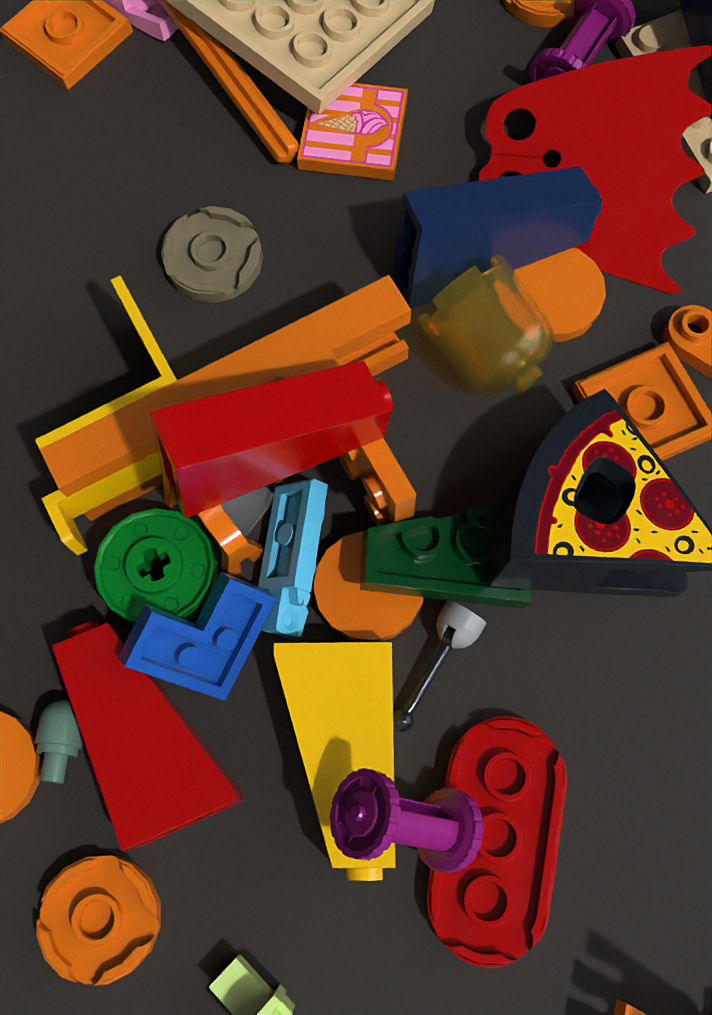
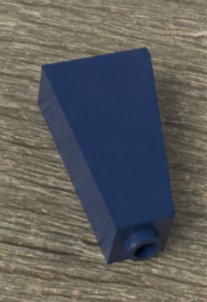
[392,166,603,308]

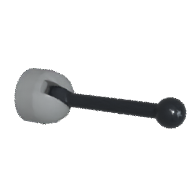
[393,600,487,732]

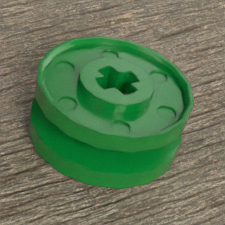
[94,508,220,627]

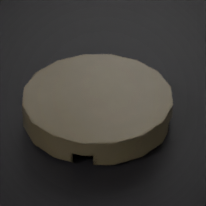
[161,206,263,303]

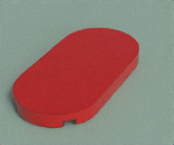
[426,716,567,968]

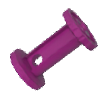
[529,0,636,82]
[330,768,484,873]

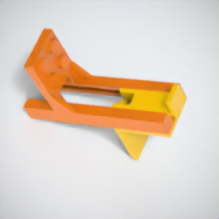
[35,275,417,556]

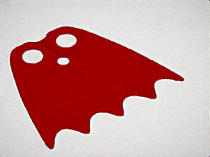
[478,45,712,294]

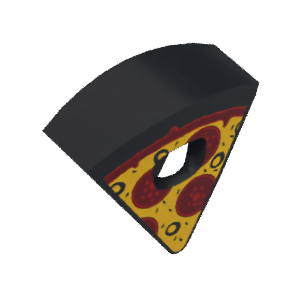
[489,389,712,597]

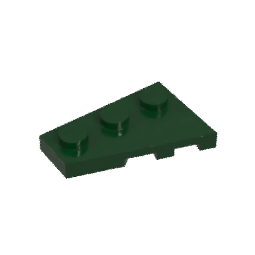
[360,506,532,609]

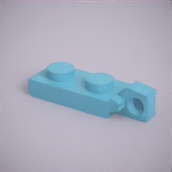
[258,478,328,638]

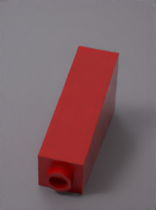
[150,361,393,519]
[52,621,245,851]

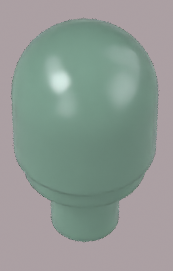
[34,699,84,784]

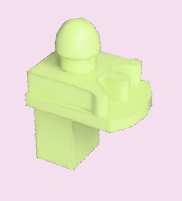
[209,954,295,1015]

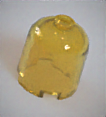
[417,255,554,395]

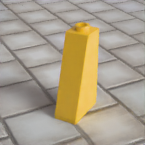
[274,642,395,881]

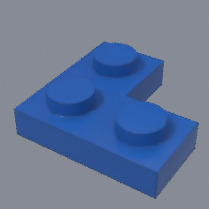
[117,571,277,701]

